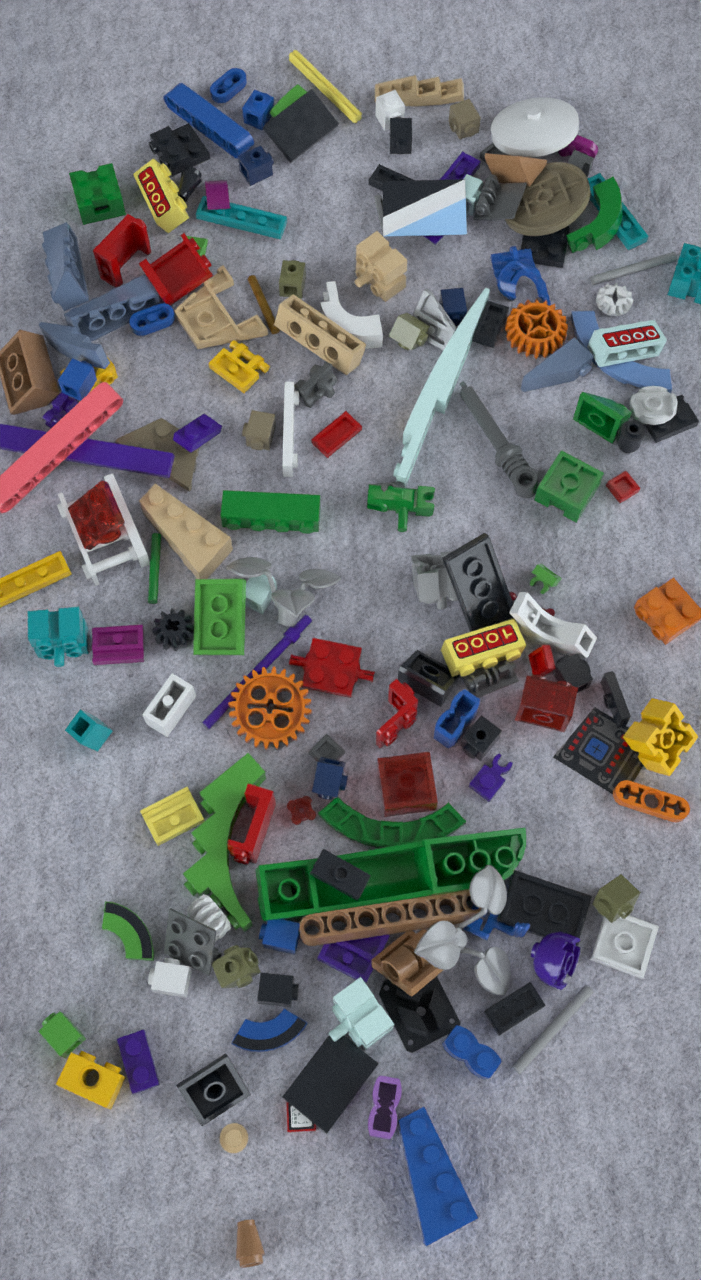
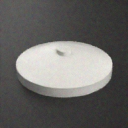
[491,97,579,158]

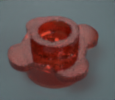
[287,796,316,825]

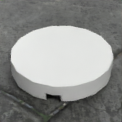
[629,386,678,425]

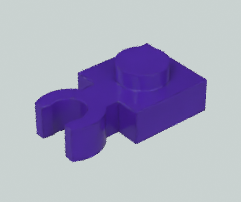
[42,392,78,428]
[468,753,513,802]

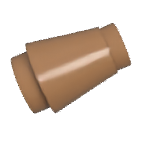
[236,1219,265,1268]

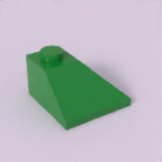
[573,392,632,444]

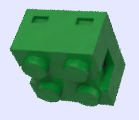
[69,163,126,225]
[534,450,604,523]

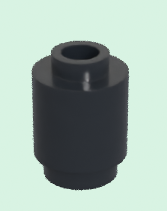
[617,420,645,453]

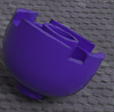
[531,932,581,990]

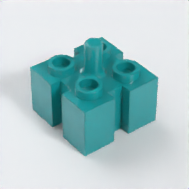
[667,243,701,304]
[28,607,89,667]

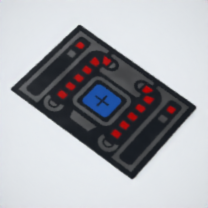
[553,707,644,798]

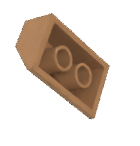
[0,330,59,415]

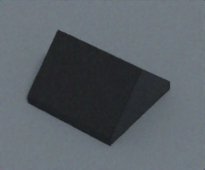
[398,650,460,707]
[176,1053,251,1126]

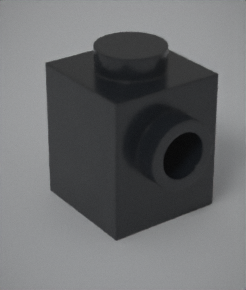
[552,653,593,698]
[460,715,502,761]

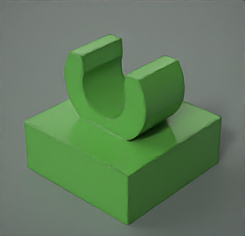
[530,564,562,594]

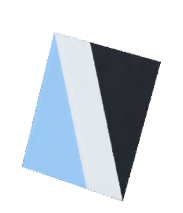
[383,179,467,237]

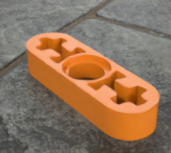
[613,780,690,823]

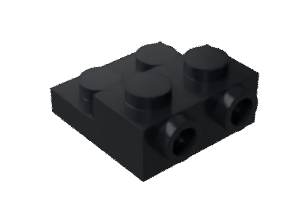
[148,123,210,177]

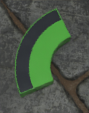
[102,901,154,961]

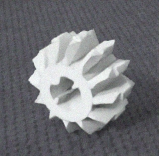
[187,894,231,941]

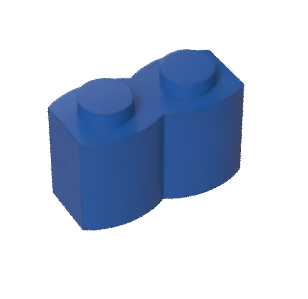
[433,689,480,749]
[442,1025,502,1079]

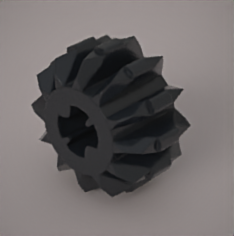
[152,608,194,652]

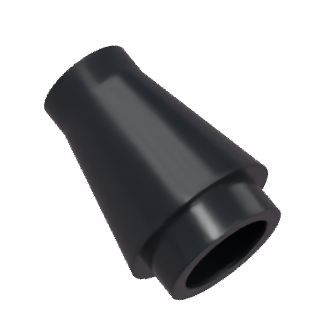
[177,166,202,202]

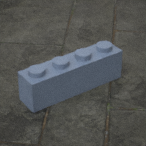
[42,222,89,311]
[64,274,161,342]

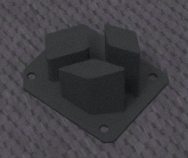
[379,976,461,1053]

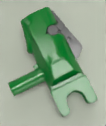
[367,481,435,532]

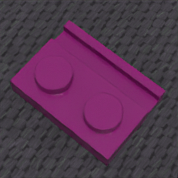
[92,625,144,665]

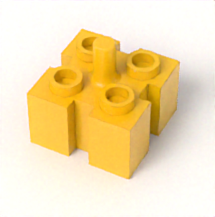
[623,698,698,776]

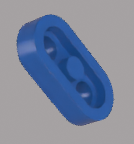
[210,68,247,103]
[129,303,175,336]

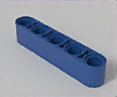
[163,83,254,159]

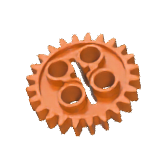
[228,666,312,750]

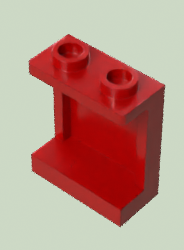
[93,214,151,288]
[139,233,213,306]
[227,783,276,865]

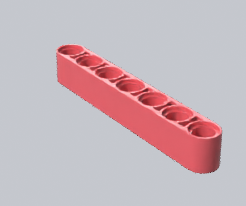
[0,382,123,513]

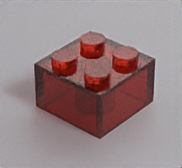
[515,675,578,733]
[377,752,438,817]

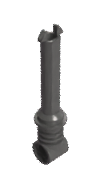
[459,381,539,498]

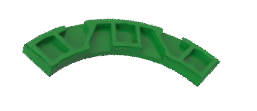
[318,797,467,848]

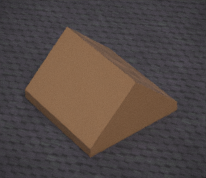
[485,153,547,186]

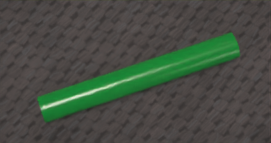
[148,533,161,604]

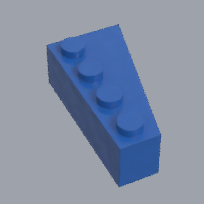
[398,1107,478,1246]

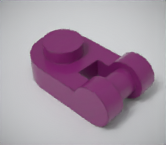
[558,135,598,159]

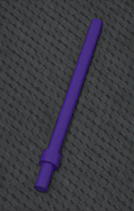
[202,614,312,729]

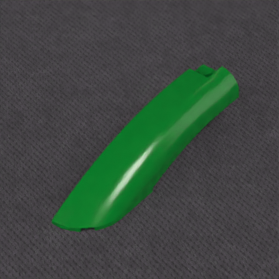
[255,827,526,921]

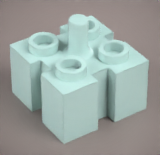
[329,977,394,1050]

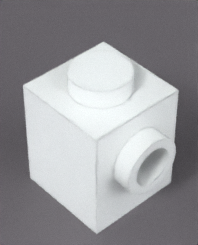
[375,90,405,131]
[148,958,192,998]

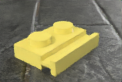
[140,787,205,846]

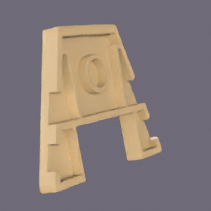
[174,265,268,349]

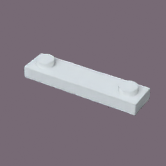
[282,382,299,477]

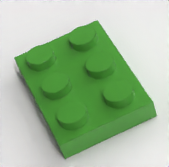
[193,579,246,655]

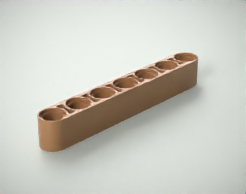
[300,890,482,946]

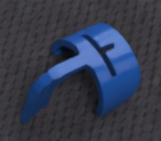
[497,261,551,306]
[463,904,530,941]

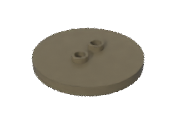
[505,162,591,236]

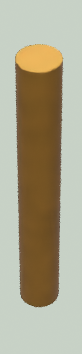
[247,275,280,334]

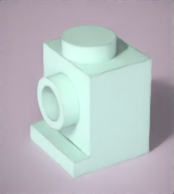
[464,174,484,216]

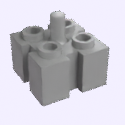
[411,551,458,610]

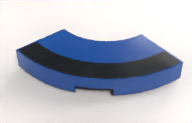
[231,1009,308,1052]

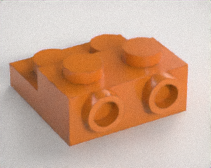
[634,577,701,645]

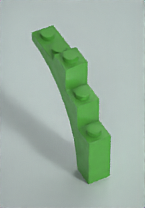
[183,753,266,933]

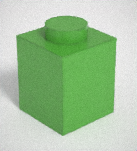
[38,1011,86,1058]

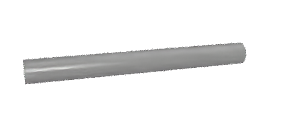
[590,252,677,285]
[512,985,594,1074]

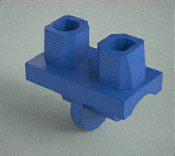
[490,246,535,279]

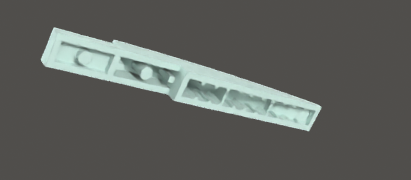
[393,288,490,488]

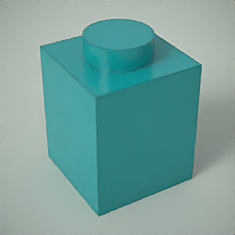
[65,709,113,752]

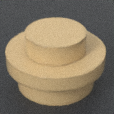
[220,1123,248,1153]

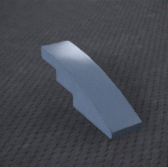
[39,322,110,369]

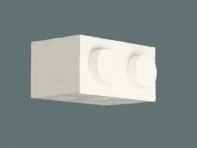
[142,673,196,737]

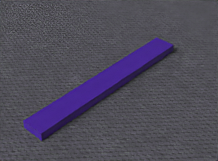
[0,424,175,478]

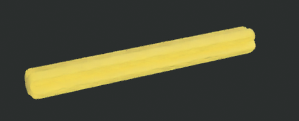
[289,50,362,123]

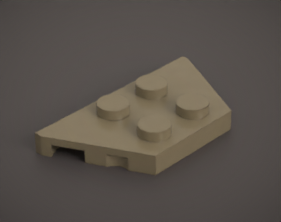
[115,418,200,492]

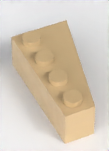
[139,484,233,579]

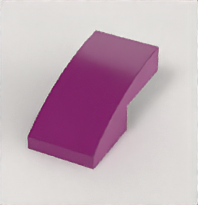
[205,180,230,210]

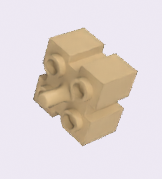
[355,231,407,302]

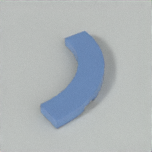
[571,311,672,393]

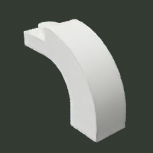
[321,281,383,349]
[509,592,597,659]

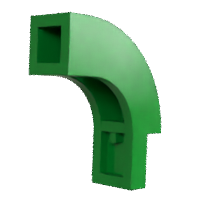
[566,176,623,253]

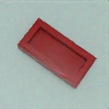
[311,411,362,458]

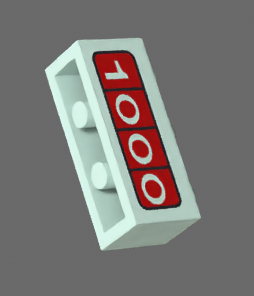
[587,320,667,367]

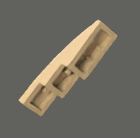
[375,75,464,106]

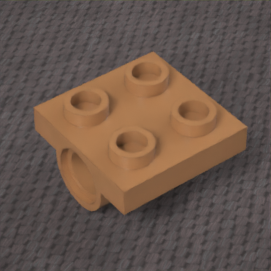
[371,929,443,997]

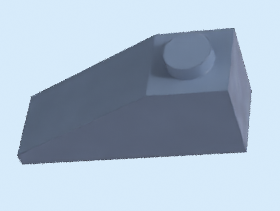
[521,338,594,392]

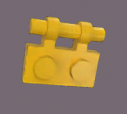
[209,340,270,393]

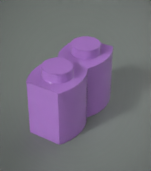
[368,1076,402,1140]

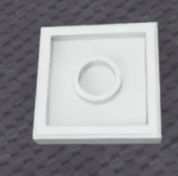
[590,915,659,979]

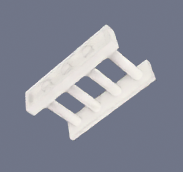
[57,473,150,586]

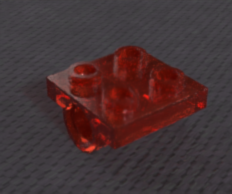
[68,480,125,550]

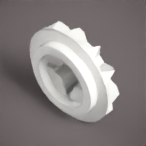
[596,282,633,316]

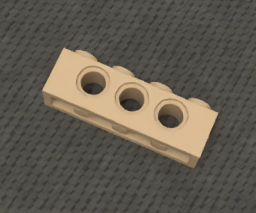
[274,294,367,376]

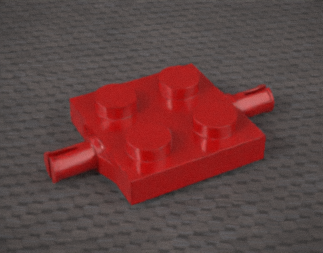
[289,638,375,698]

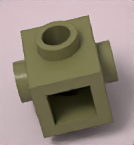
[212,945,261,988]

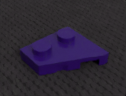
[317,935,390,984]

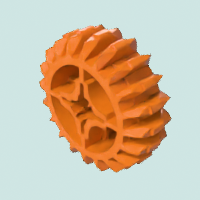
[505,299,568,359]

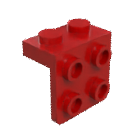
[376,679,418,748]

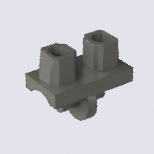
[294,362,338,408]

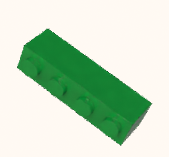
[220,490,321,534]

